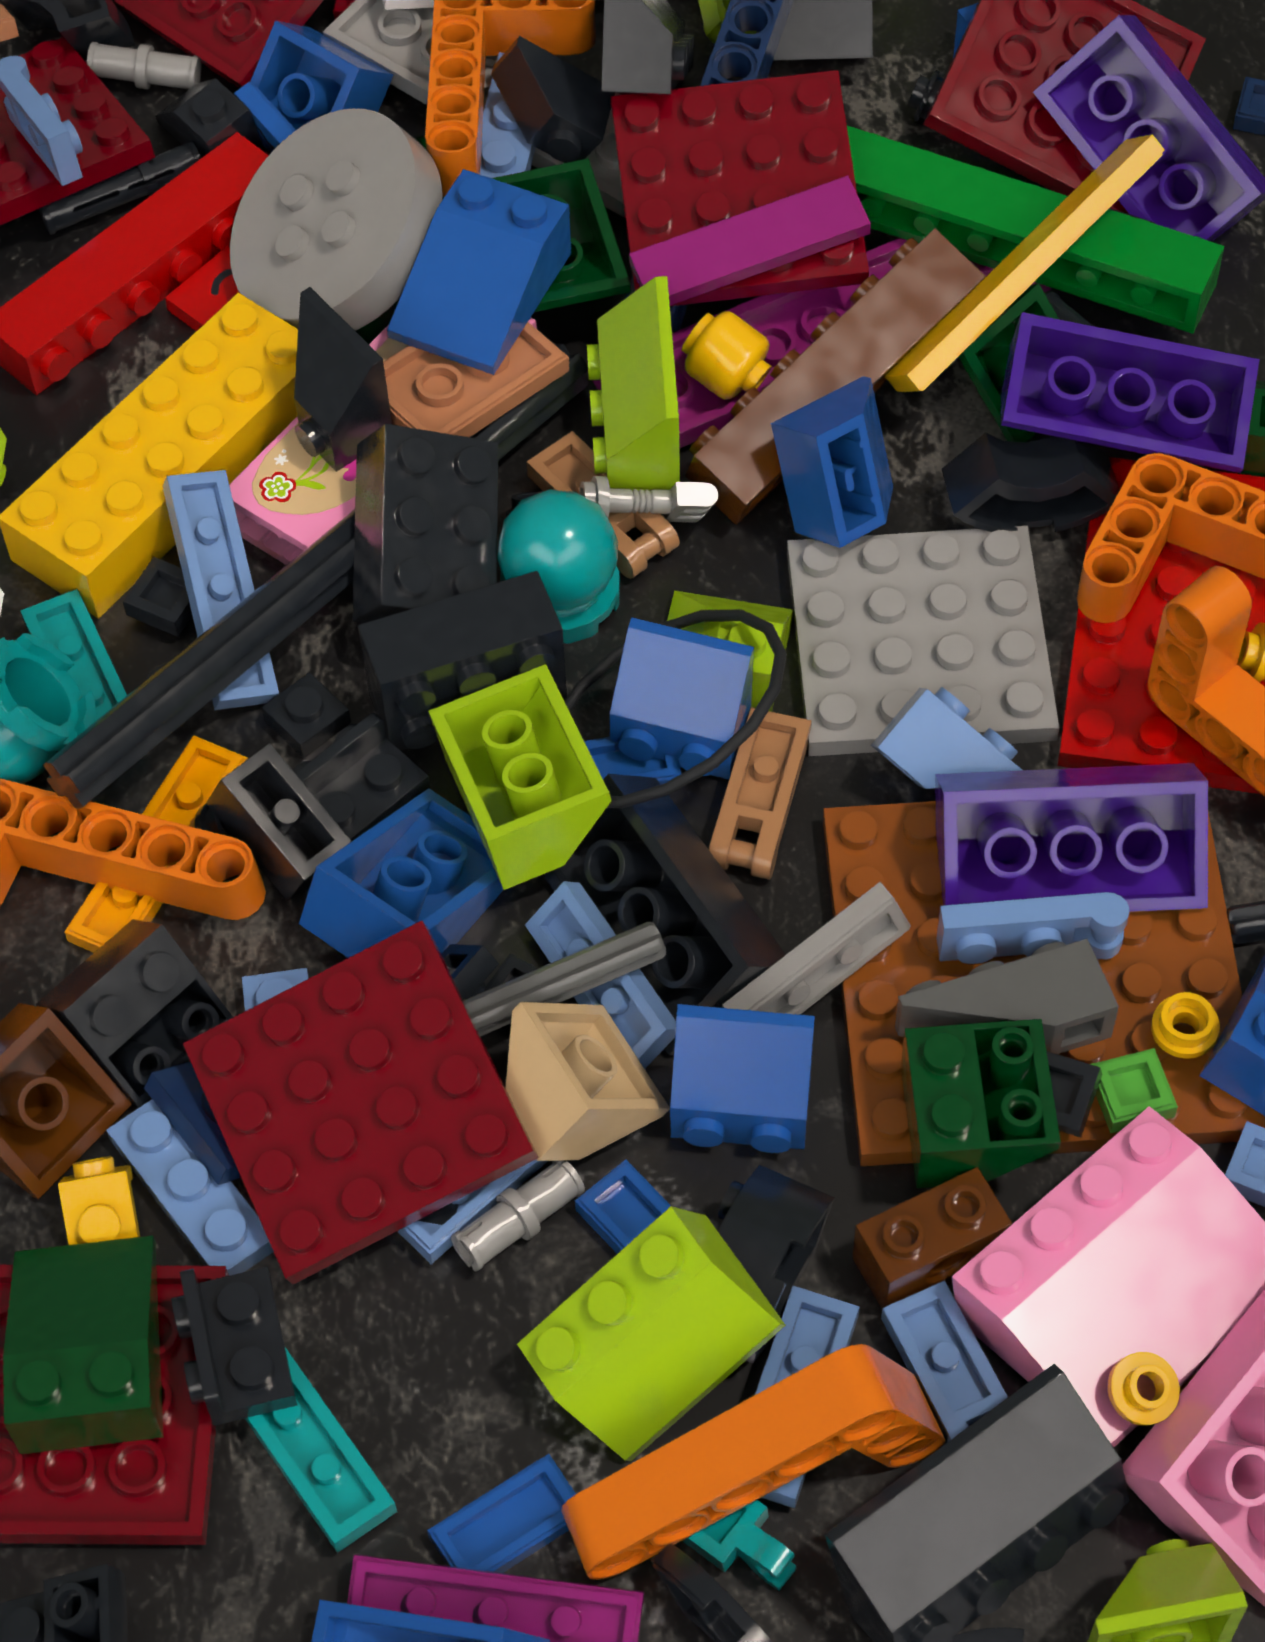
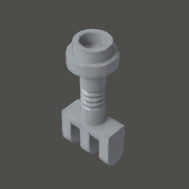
[578,476,718,522]

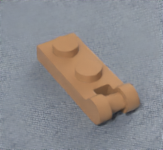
[526,431,680,579]
[709,708,812,880]

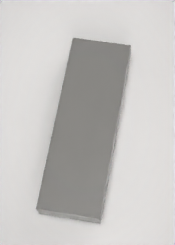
[722,882,911,1015]

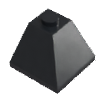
[294,287,392,472]

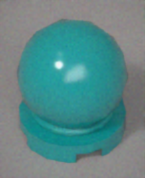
[497,489,620,644]
[0,633,97,784]

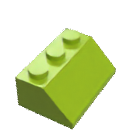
[587,276,680,491]
[428,664,612,890]
[517,1206,786,1461]

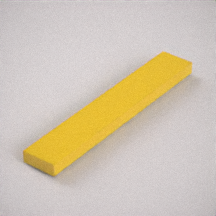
[884,134,1164,392]

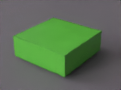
[1091,1048,1178,1134]

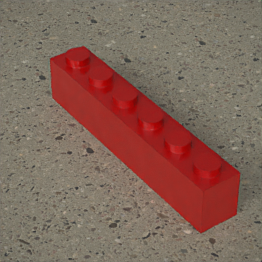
[0,132,269,396]

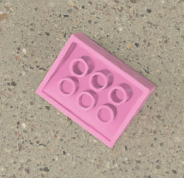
[952,1106,1265,1448]
[1122,1289,1265,1607]

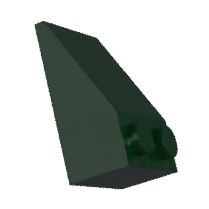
[492,158,631,312]
[3,1235,163,1454]

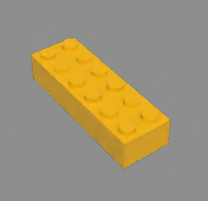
[0,293,298,619]

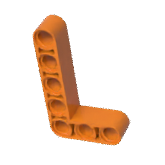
[425,0,596,197]
[1077,453,1265,623]
[1148,566,1265,796]
[0,779,266,920]
[561,1344,945,1580]

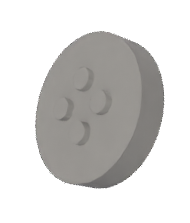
[230,108,443,331]

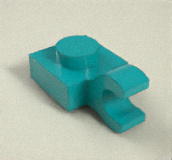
[682,1500,797,1591]

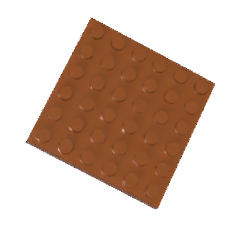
[823,801,1265,1166]

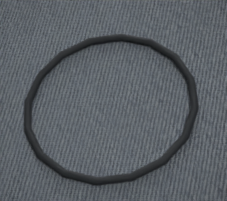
[564,609,787,809]

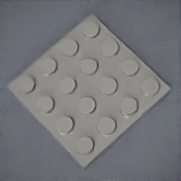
[787,526,1059,757]

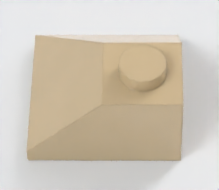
[506,1002,670,1161]

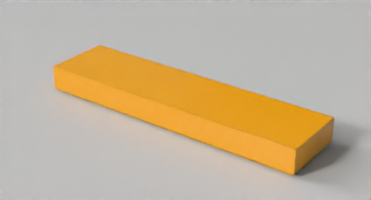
[64,735,248,953]

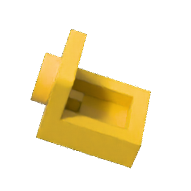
[58,1156,140,1245]

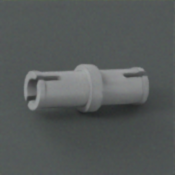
[87,42,201,89]
[451,1160,585,1272]

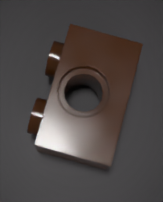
[853,1167,1012,1309]

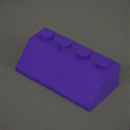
[1033,15,1265,242]
[1001,312,1260,473]
[935,763,1208,912]

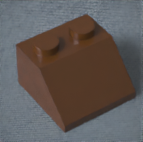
[0,1003,132,1199]

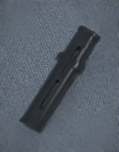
[38,140,201,235]

